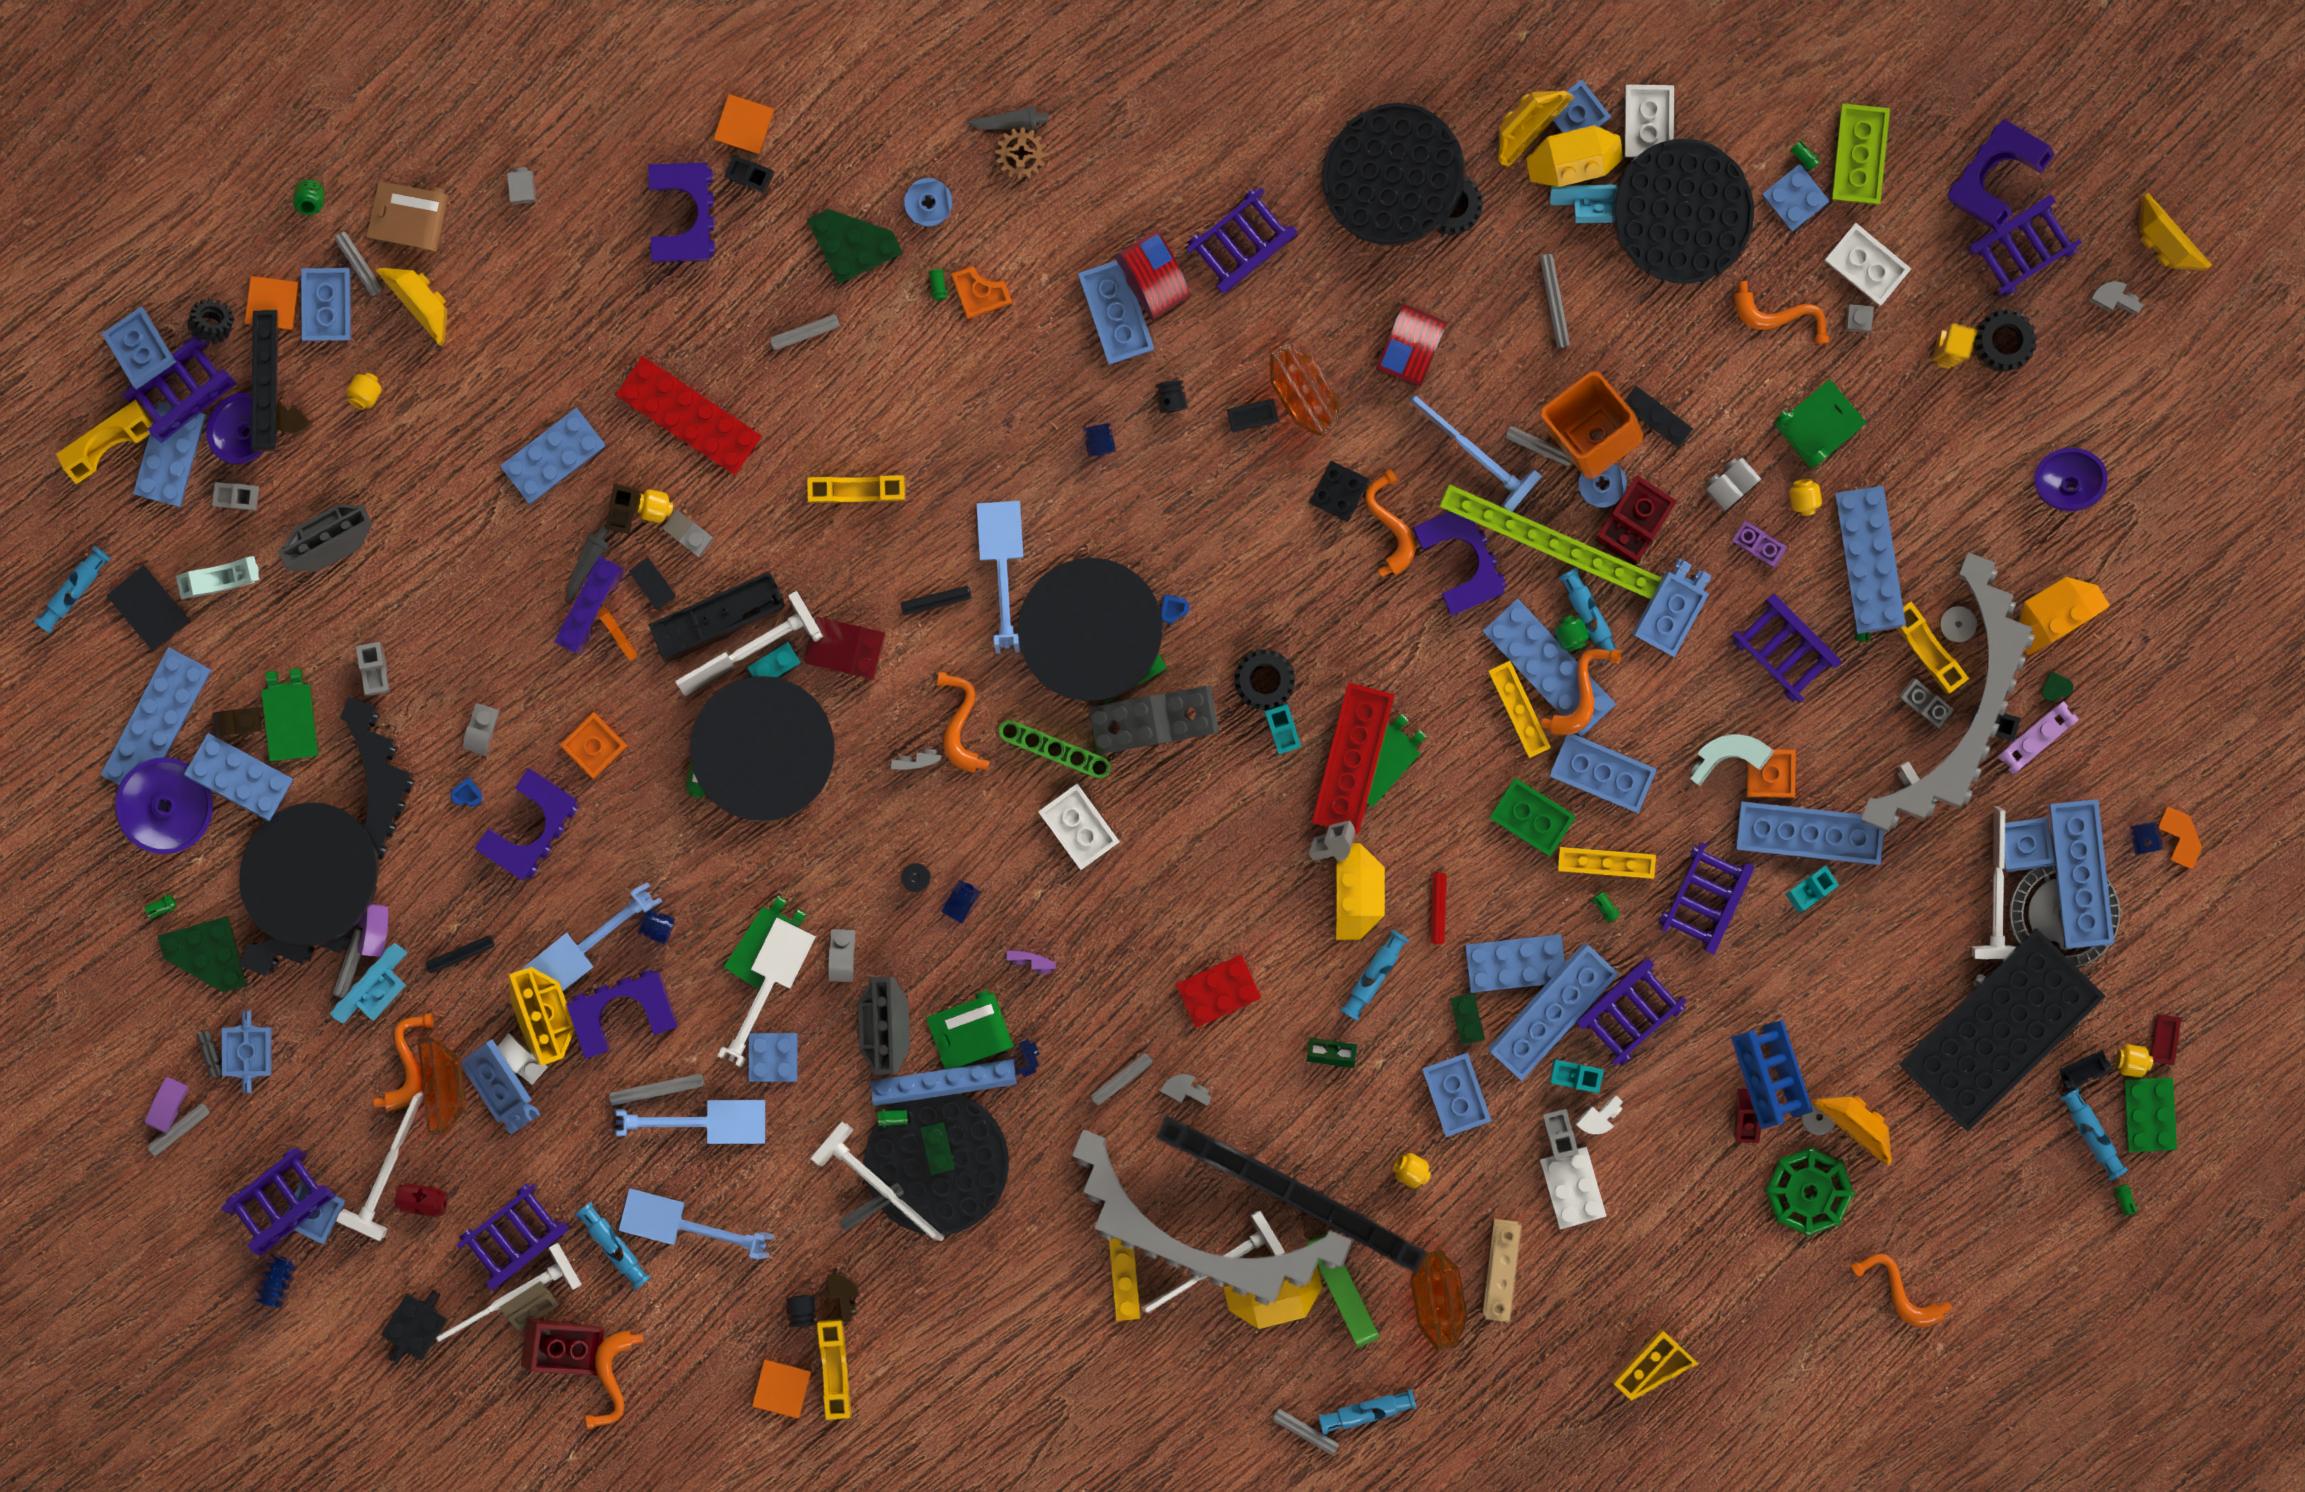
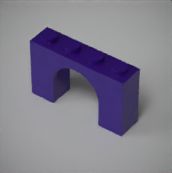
[1947,119,2055,232]
[648,162,715,263]
[1413,511,1507,616]
[554,556,626,655]
[475,768,579,881]
[566,969,678,1059]

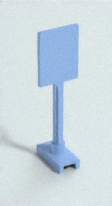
[1408,396,1542,512]
[977,501,1023,654]
[522,882,662,992]
[614,1100,765,1144]
[619,1188,774,1259]

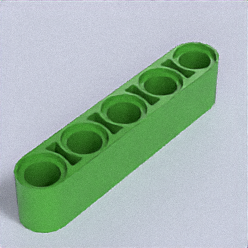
[999,720,1110,779]
[1307,1232,1380,1348]

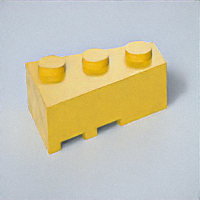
[1611,1328,1698,1401]

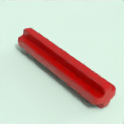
[1430,873,1447,944]

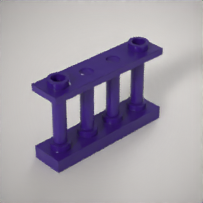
[1186,188,1298,295]
[1966,194,2082,297]
[122,335,237,443]
[1731,593,1842,703]
[1658,842,1755,955]
[1575,957,1687,1066]
[221,1147,336,1256]
[457,1183,571,1290]

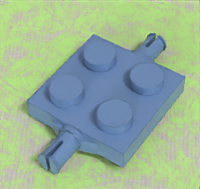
[222,1010,272,1093]

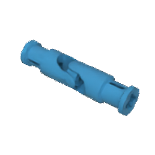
[33,546,111,633]
[1558,568,1622,663]
[1340,929,1410,1021]
[2059,1087,2128,1181]
[574,1202,651,1291]
[1318,1389,1417,1435]

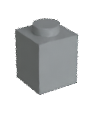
[507,167,537,204]
[1844,304,1874,333]

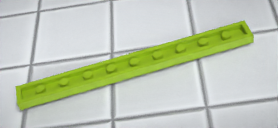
[1439,484,1662,599]

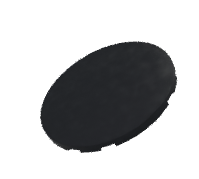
[1323,103,1465,246]
[1612,138,1754,284]
[1018,558,1163,702]
[690,676,835,821]
[239,802,379,946]
[864,1093,1009,1235]

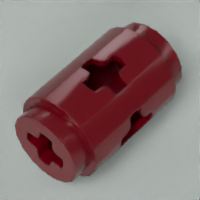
[394,1183,448,1217]

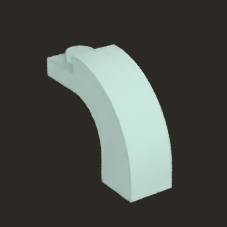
[176,556,259,599]
[1690,734,1775,786]

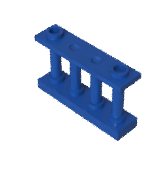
[1731,1020,1813,1130]

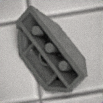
[278,505,372,572]
[858,977,910,1074]

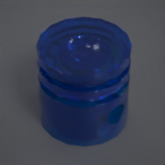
[1083,423,1116,457]
[2129,821,2164,855]
[638,909,676,945]

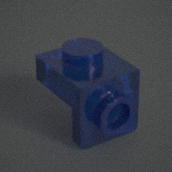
[941,880,980,923]
[1015,1038,1040,1077]

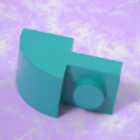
[1264,703,1301,754]
[1785,865,1839,914]
[1548,1059,1604,1093]

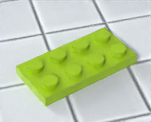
[1831,103,1890,205]

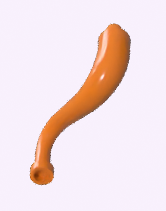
[1733,281,1829,344]
[1364,469,1416,578]
[1541,649,1621,735]
[937,671,990,773]
[374,1013,434,1112]
[1850,1254,1953,1328]
[585,1330,643,1430]

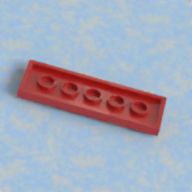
[615,356,763,476]
[1312,682,1395,835]

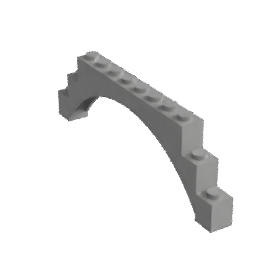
[1861,552,2035,833]
[1072,1129,1353,1306]

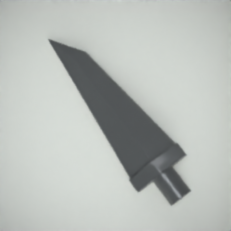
[964,107,1049,131]
[568,526,610,603]

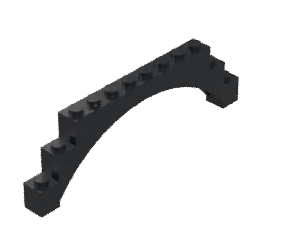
[239,696,415,976]
[1155,1115,1427,1274]

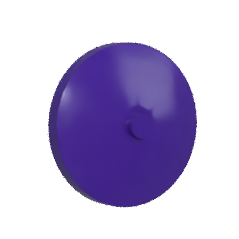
[114,757,213,854]

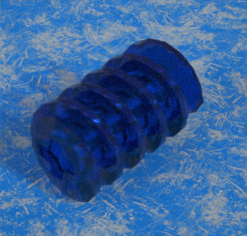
[254,1253,297,1308]

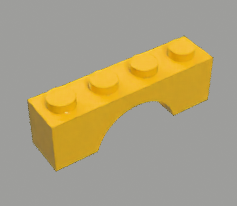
[1931,324,1976,369]
[56,399,153,484]
[807,475,906,503]
[1897,602,1969,694]
[817,1319,851,1420]

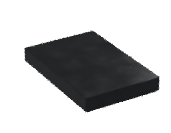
[106,565,191,651]

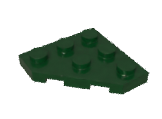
[807,209,903,285]
[157,916,248,992]

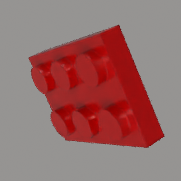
[1176,954,1261,1028]

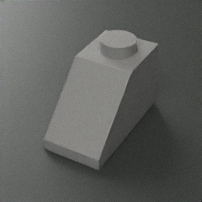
[662,510,715,558]

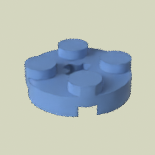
[904,178,953,227]
[1578,463,1627,508]

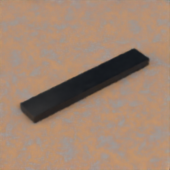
[251,310,278,452]

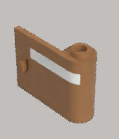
[366,181,449,252]

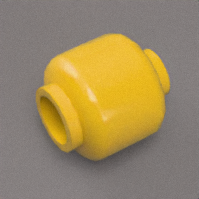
[346,373,382,410]
[1789,479,1822,516]
[636,489,673,523]
[2115,1044,2153,1077]
[1393,1153,1431,1189]

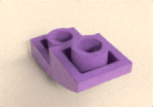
[1732,521,1787,568]
[357,904,388,957]
[1007,950,1056,974]
[145,1076,189,1134]

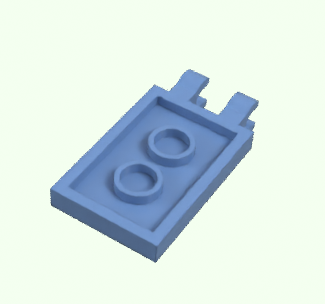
[1632,558,1711,657]
[459,1039,540,1134]

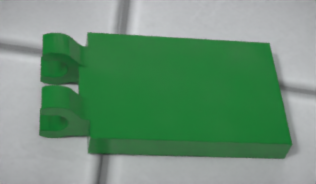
[261,668,319,761]
[1367,714,1426,807]
[724,896,807,990]

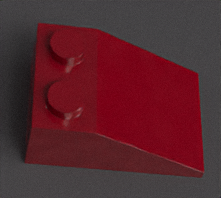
[805,616,886,680]
[521,1318,605,1375]

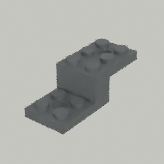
[1089,685,1219,755]

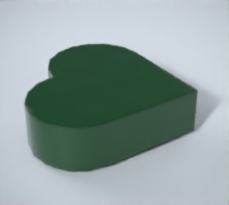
[2041,671,2074,701]

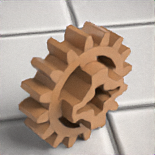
[995,127,1048,181]

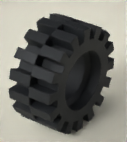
[187,298,234,344]

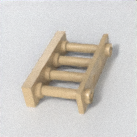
[1482,1218,1521,1322]

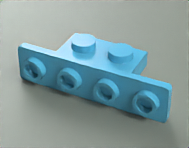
[1550,184,1617,223]
[330,943,407,1023]

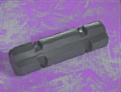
[197,1030,222,1078]

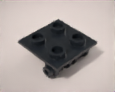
[1309,461,1370,522]

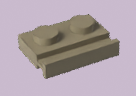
[500,1281,559,1331]

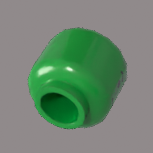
[292,179,325,215]
[1554,615,1589,652]

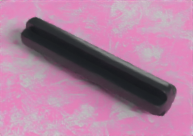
[901,586,971,615]
[426,935,495,974]

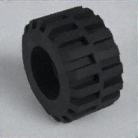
[1436,176,1483,236]
[1973,309,2037,372]
[1234,649,1295,710]

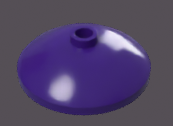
[206,393,263,464]
[2034,448,2108,511]

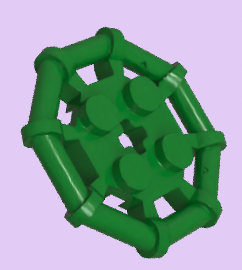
[1764,1146,1855,1237]

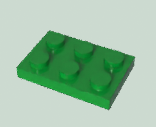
[1489,778,1576,857]
[2123,1077,2177,1152]

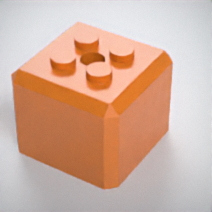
[1541,371,1643,479]

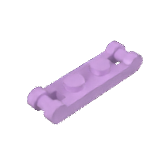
[1997,701,2079,774]

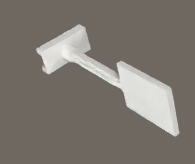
[676,591,823,696]
[1972,806,2017,959]
[718,918,816,1068]
[336,1090,426,1241]
[811,1122,945,1241]
[1141,1211,1285,1313]
[436,1243,582,1342]

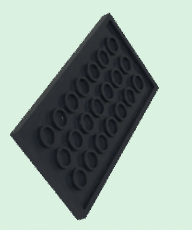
[1898,928,2106,1132]

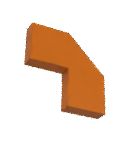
[598,604,637,661]
[2157,806,2202,870]

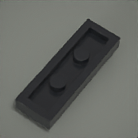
[1624,385,1693,448]

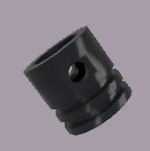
[1155,380,1188,414]
[901,863,931,892]
[786,1295,817,1327]

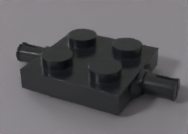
[381,1289,448,1365]

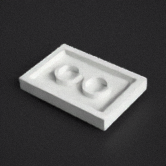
[1625,85,1674,158]
[1824,223,1911,307]
[1039,784,1120,870]
[1540,1146,1606,1230]

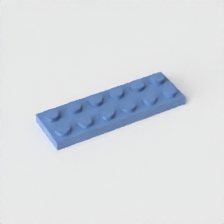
[1836,486,1906,634]
[1482,598,1616,737]
[101,647,212,785]
[2049,799,2114,949]
[1736,801,1884,865]
[1487,942,1619,1081]

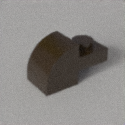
[277,398,313,434]
[605,483,639,534]
[212,707,262,737]
[827,1273,860,1323]

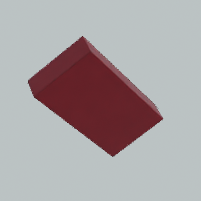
[2150,1014,2182,1066]

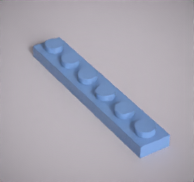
[870,1059,1017,1106]

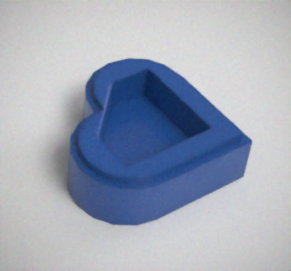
[1161,594,1190,624]
[450,777,483,806]

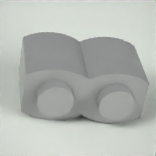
[1705,457,1761,512]

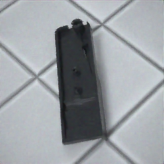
[648,573,785,663]

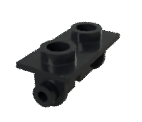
[2059,1050,2112,1090]

